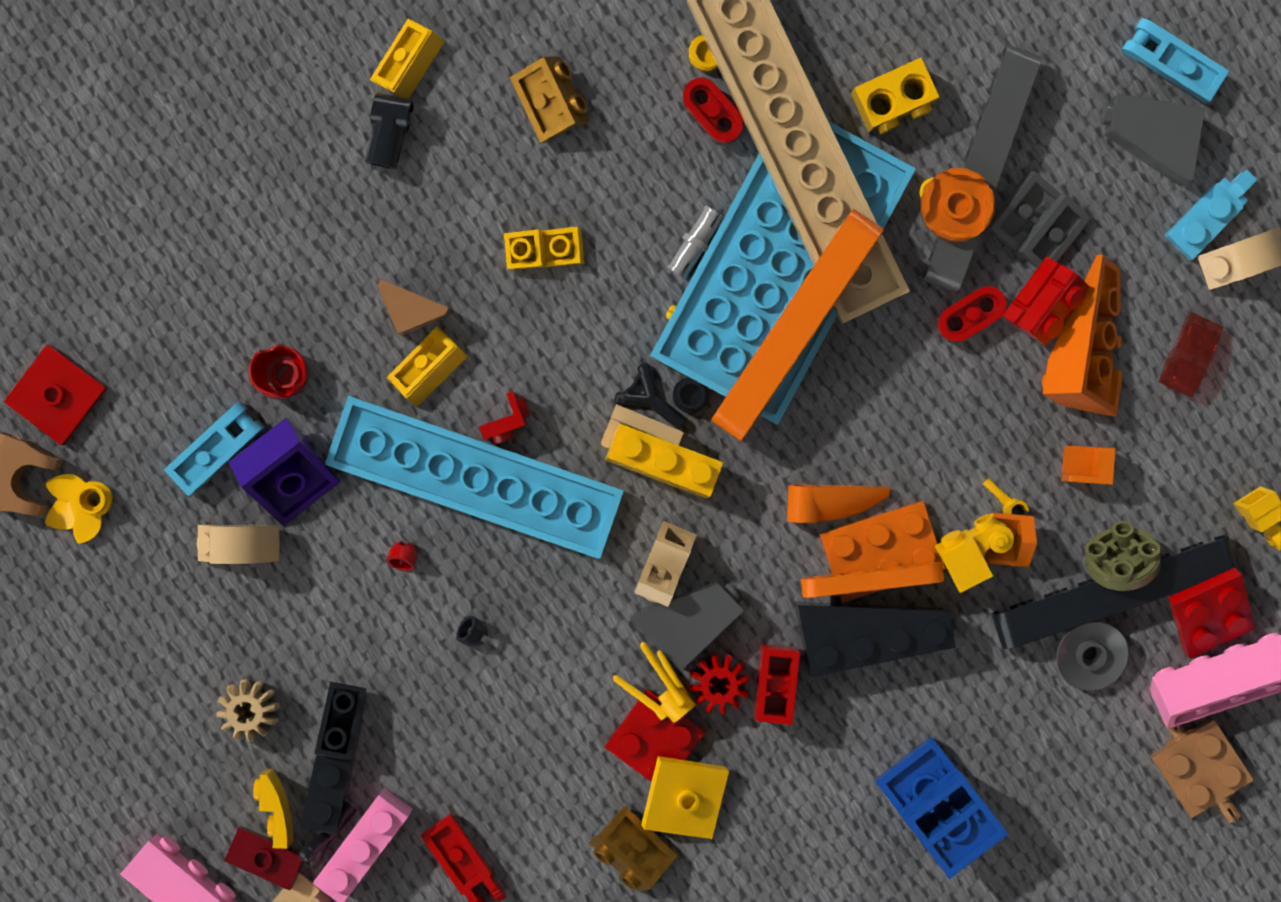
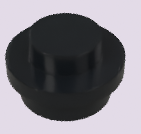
[672,377,709,413]

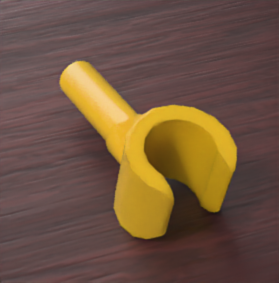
[983,478,1029,514]

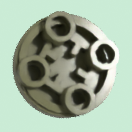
[1085,521,1161,591]

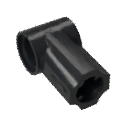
[365,93,414,170]

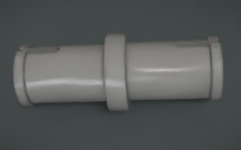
[667,205,724,280]

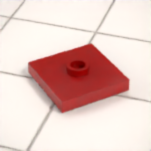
[3,344,108,446]

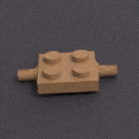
[1150,717,1254,823]

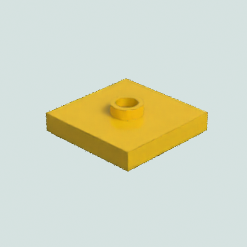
[641,756,729,839]

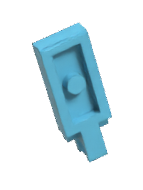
[1164,170,1257,260]

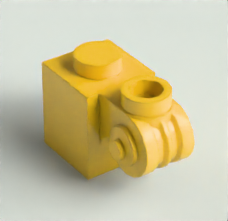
[935,513,1014,593]

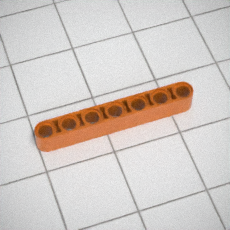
[711,208,885,442]

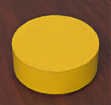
[689,35,718,72]

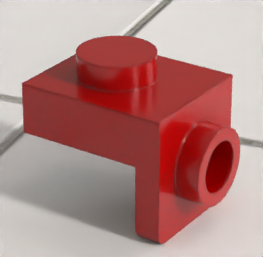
[479,391,531,444]

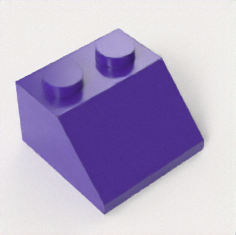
[229,418,340,526]

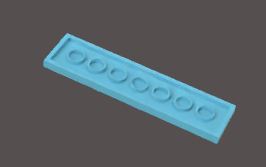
[325,396,624,559]

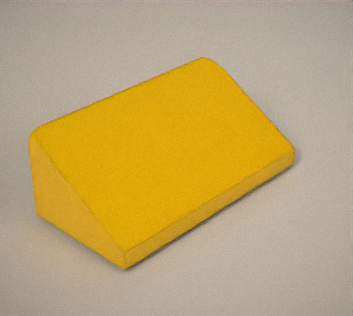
[370,18,444,99]
[387,326,468,407]

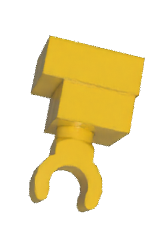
[1233,486,1281,551]

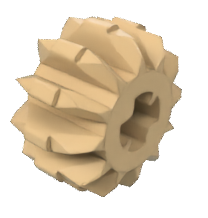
[216,679,280,742]

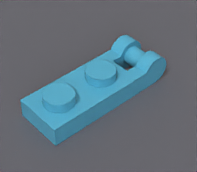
[1121,18,1229,104]
[164,401,265,497]

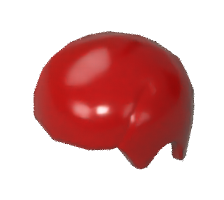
[248,344,309,400]

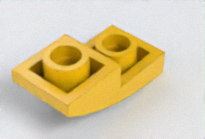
[504,226,584,270]
[253,769,293,849]

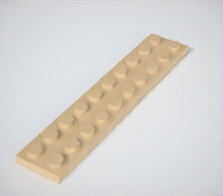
[686,0,910,324]

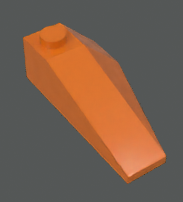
[1042,254,1122,416]

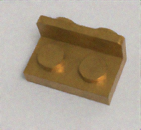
[509,56,590,143]
[589,806,677,892]

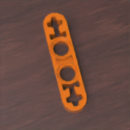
[800,562,944,598]

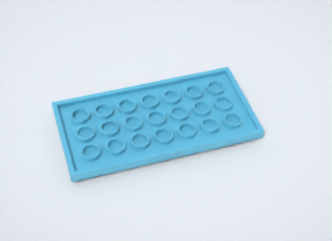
[650,121,916,425]

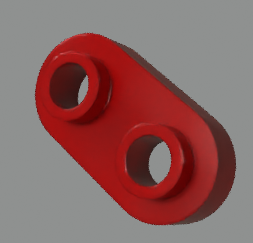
[683,78,743,144]
[937,286,1007,342]

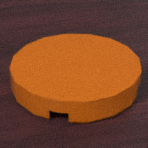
[921,168,995,242]

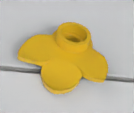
[45,474,113,544]

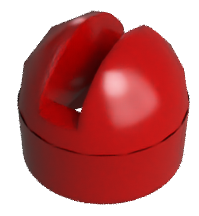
[386,541,417,571]

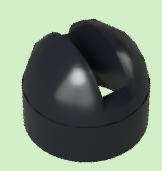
[456,615,488,647]

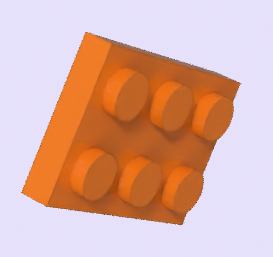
[819,501,946,603]

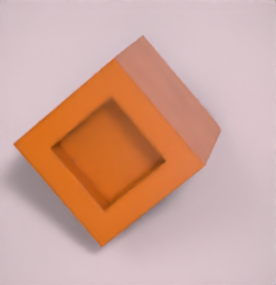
[1061,445,1116,485]
[985,513,1037,567]

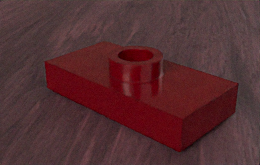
[224,826,304,890]

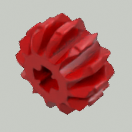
[688,652,750,715]

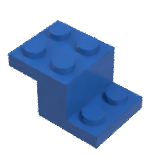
[874,737,1008,879]

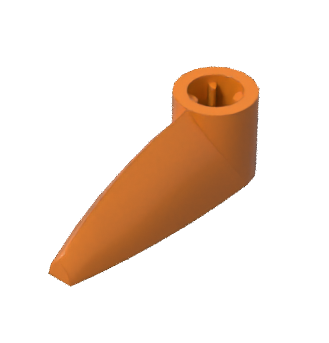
[787,484,891,523]

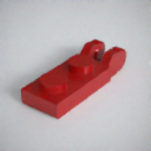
[420,812,506,902]

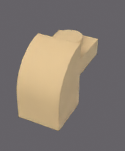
[1197,227,1281,290]
[634,521,697,607]
[197,525,279,564]

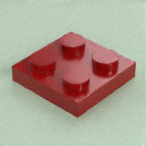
[1168,568,1255,659]
[604,688,705,782]

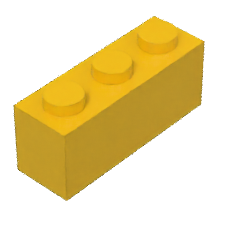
[604,423,723,499]

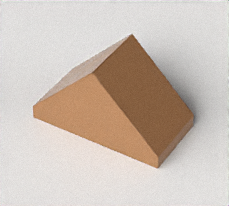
[378,279,451,336]

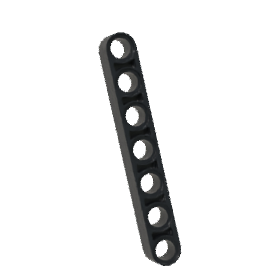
[991,535,1240,649]

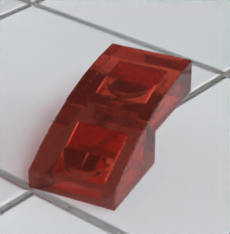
[1158,312,1224,397]

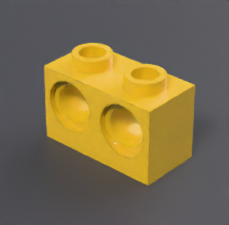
[851,57,939,135]

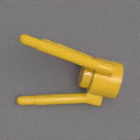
[613,642,696,723]

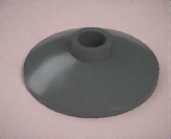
[1056,621,1129,691]

